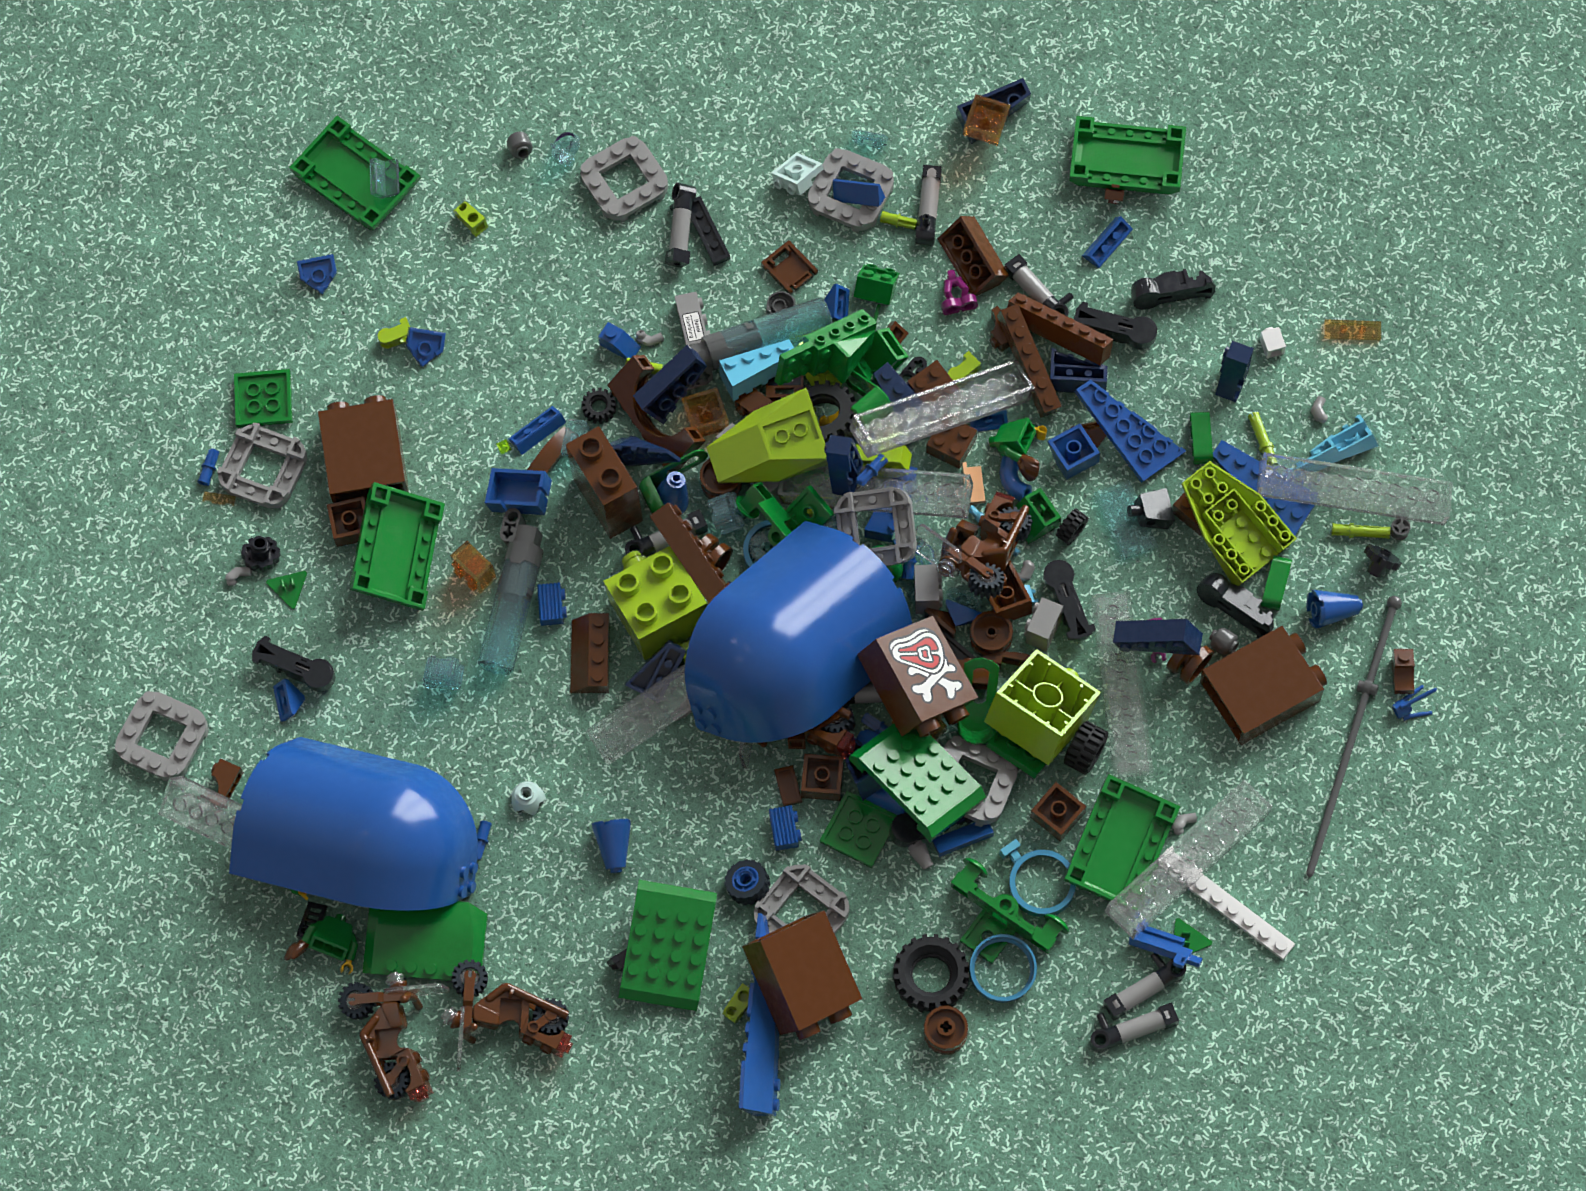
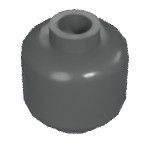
[507,131,533,159]
[1209,627,1239,656]

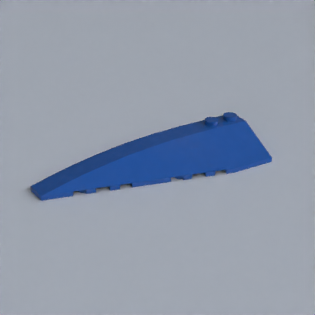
[739,913,781,1116]

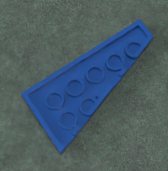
[1074,379,1186,483]
[1213,440,1320,536]

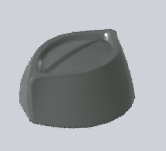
[766,291,796,318]

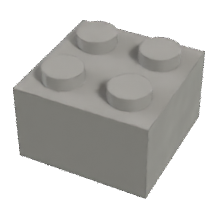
[914,564,943,614]
[1024,597,1063,652]

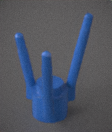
[1392,685,1437,721]

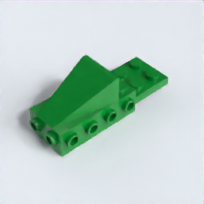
[775,309,877,386]

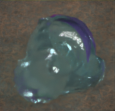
[550,132,580,167]

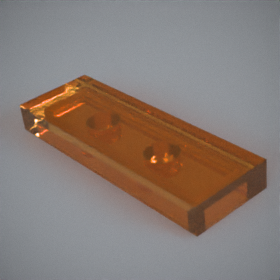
[1324,319,1381,341]

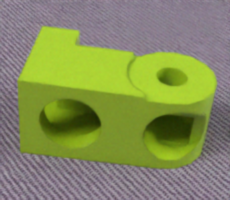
[453,201,488,237]
[377,317,410,349]
[948,351,981,387]
[722,983,750,1024]

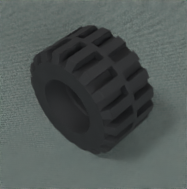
[1064,721,1108,775]

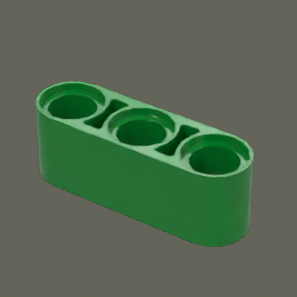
[1190,412,1213,464]
[1261,555,1292,611]

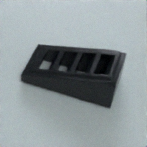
[296,901,328,940]

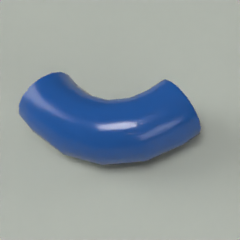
[999,456,1032,502]

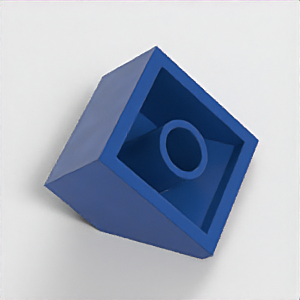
[1048,424,1100,480]

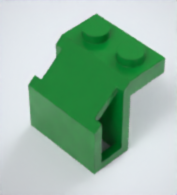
[854,327,909,385]

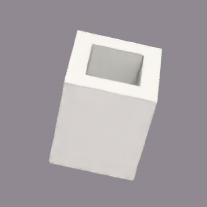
[1260,327,1286,358]

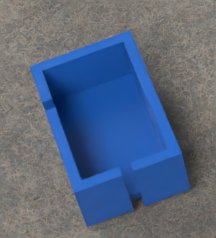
[485,468,552,515]

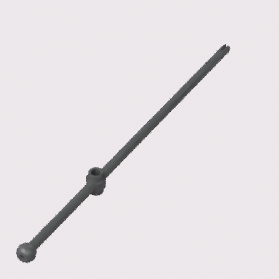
[1306,596,1402,877]

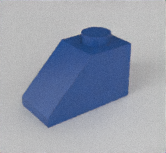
[598,322,641,359]

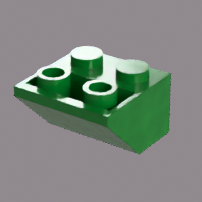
[853,264,900,305]
[1015,487,1061,545]

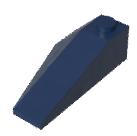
[610,436,681,467]

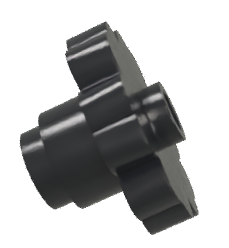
[241,536,281,572]
[1364,544,1402,578]

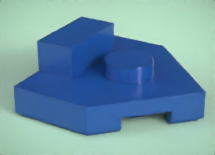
[297,254,337,294]
[406,327,446,367]

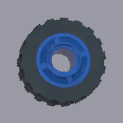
[724,859,770,905]

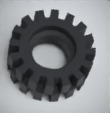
[582,388,616,424]
[1056,508,1089,545]

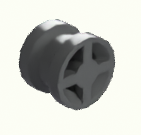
[1390,518,1410,540]

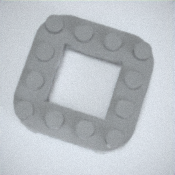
[581,136,668,222]
[808,148,894,232]
[217,423,307,508]
[834,487,917,566]
[115,691,209,782]
[944,736,1018,827]
[754,864,849,934]

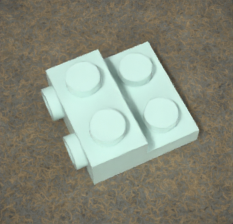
[771,152,824,195]

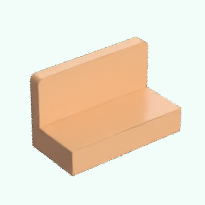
[962,462,985,505]

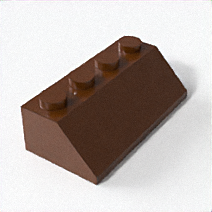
[937,216,1009,296]
[982,560,1032,620]
[570,613,610,693]

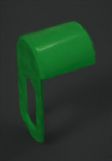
[846,370,892,434]
[639,449,708,514]
[957,658,999,745]

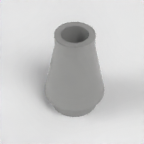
[908,840,933,870]

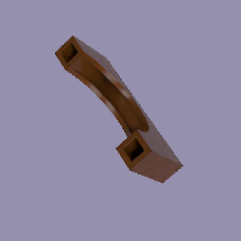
[607,355,705,471]

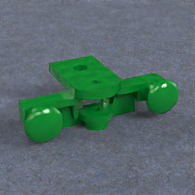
[735,482,835,546]
[951,858,1069,964]

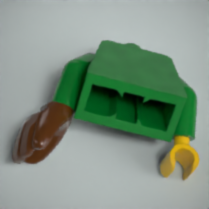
[989,417,1047,482]
[284,914,358,975]

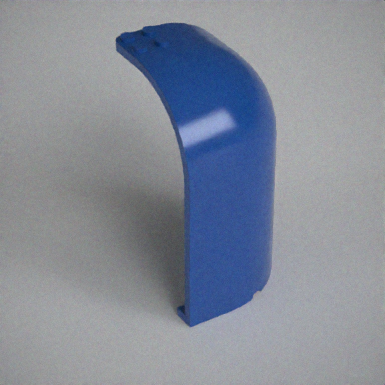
[685,521,913,743]
[229,737,478,911]

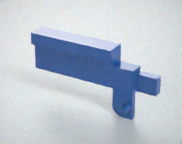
[1129,923,1203,969]

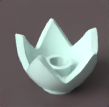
[511,781,546,815]

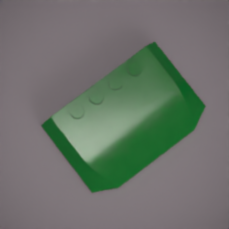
[362,901,488,983]

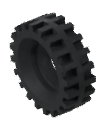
[795,380,860,443]
[893,934,969,1013]

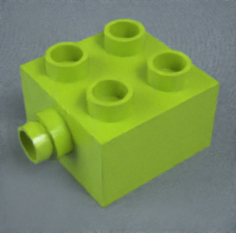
[603,546,708,660]
[984,649,1101,765]

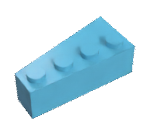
[719,339,794,401]

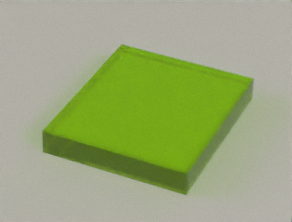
[496,439,512,455]

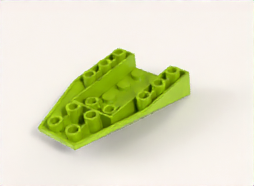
[706,388,828,483]
[1181,461,1297,586]

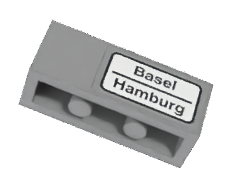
[675,292,710,346]

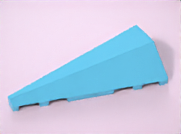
[1284,414,1378,479]

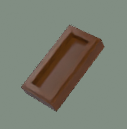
[774,765,802,807]

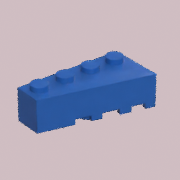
[864,466,918,544]

